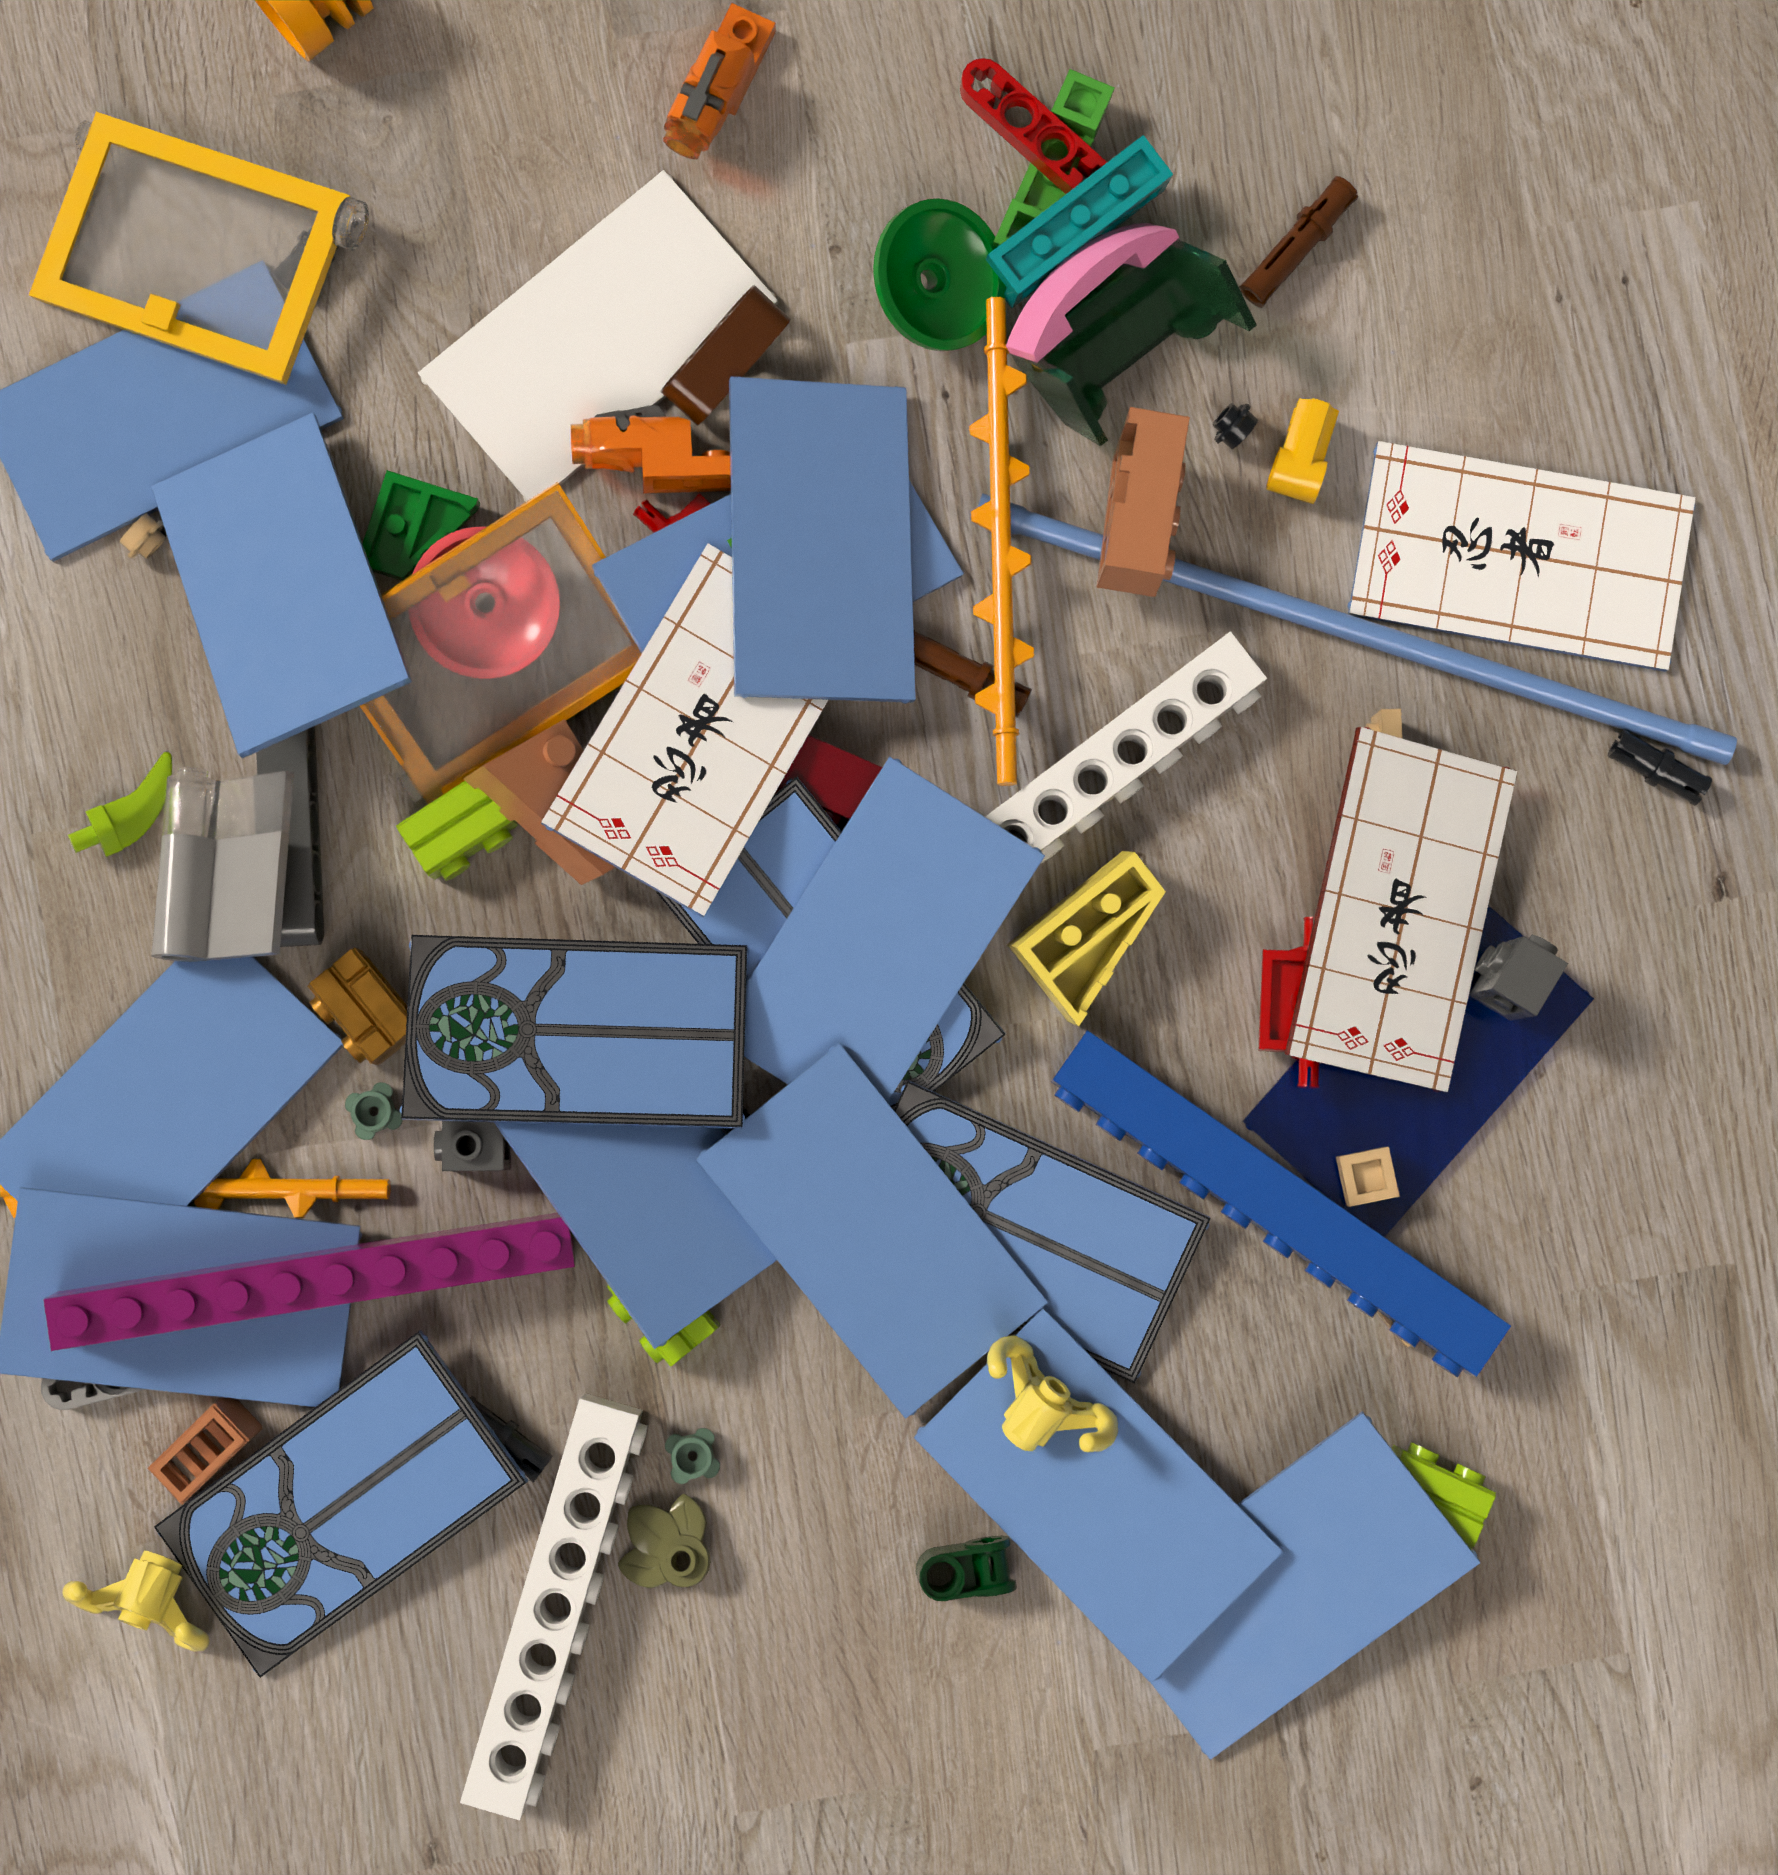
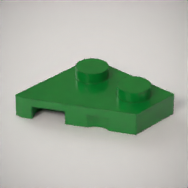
[362,470,481,581]

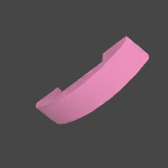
[1006,223,1179,362]

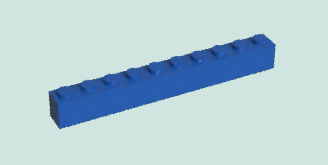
[1051,1030,1511,1378]

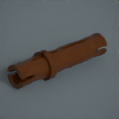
[1239,176,1358,308]
[914,630,1032,718]

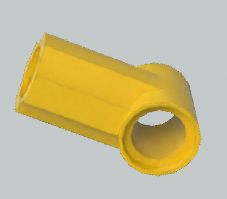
[1266,398,1339,504]

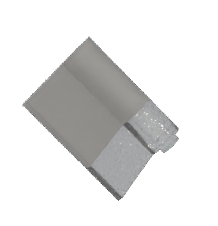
[151,767,294,962]

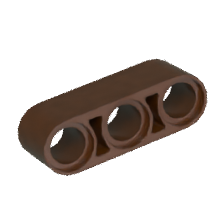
[660,285,791,426]

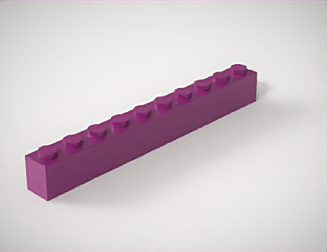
[43,1212,576,1351]

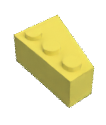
[1007,851,1166,1027]

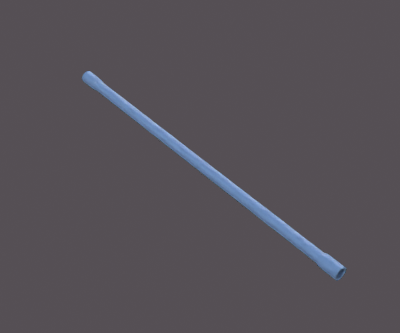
[978,493,1737,765]

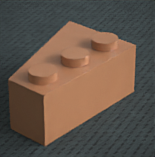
[1097,407,1190,597]
[463,719,615,885]

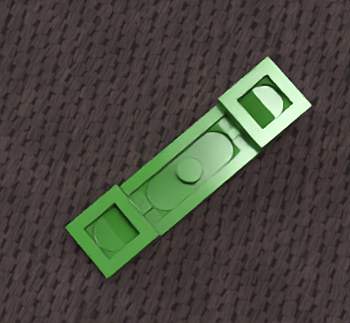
[993,69,1115,247]

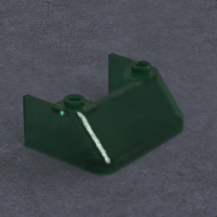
[1011,239,1257,446]

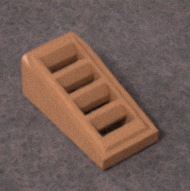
[147,1397,263,1505]

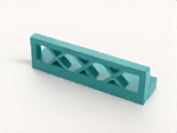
[986,135,1174,308]

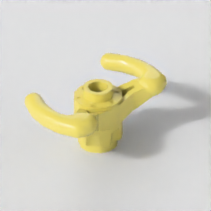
[987,1335,1118,1452]
[62,1551,209,1652]

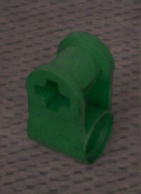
[916,1535,1017,1601]

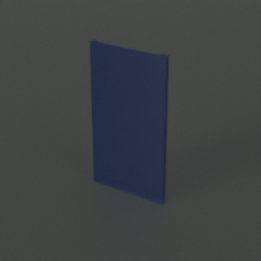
[1242,905,1594,1237]

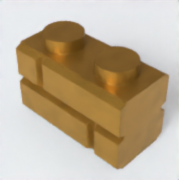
[307,947,407,1065]

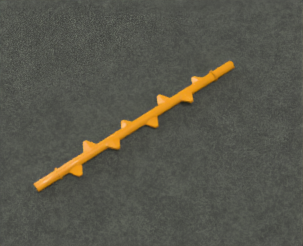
[969,297,1034,786]
[0,1159,391,1219]

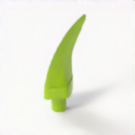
[68,752,172,857]

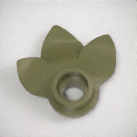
[618,1494,711,1588]

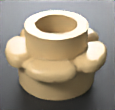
[120,513,166,559]

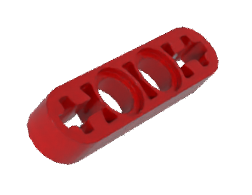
[960,58,1107,194]

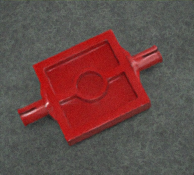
[1258,917,1320,1089]

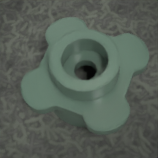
[345,1082,403,1140]
[665,1428,720,1484]

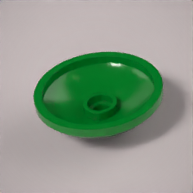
[873,198,1006,351]

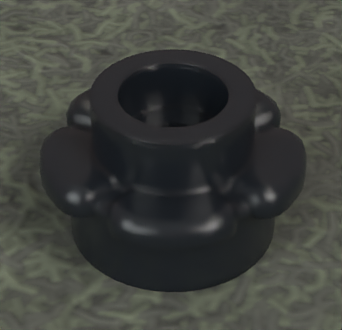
[1213,403,1258,449]

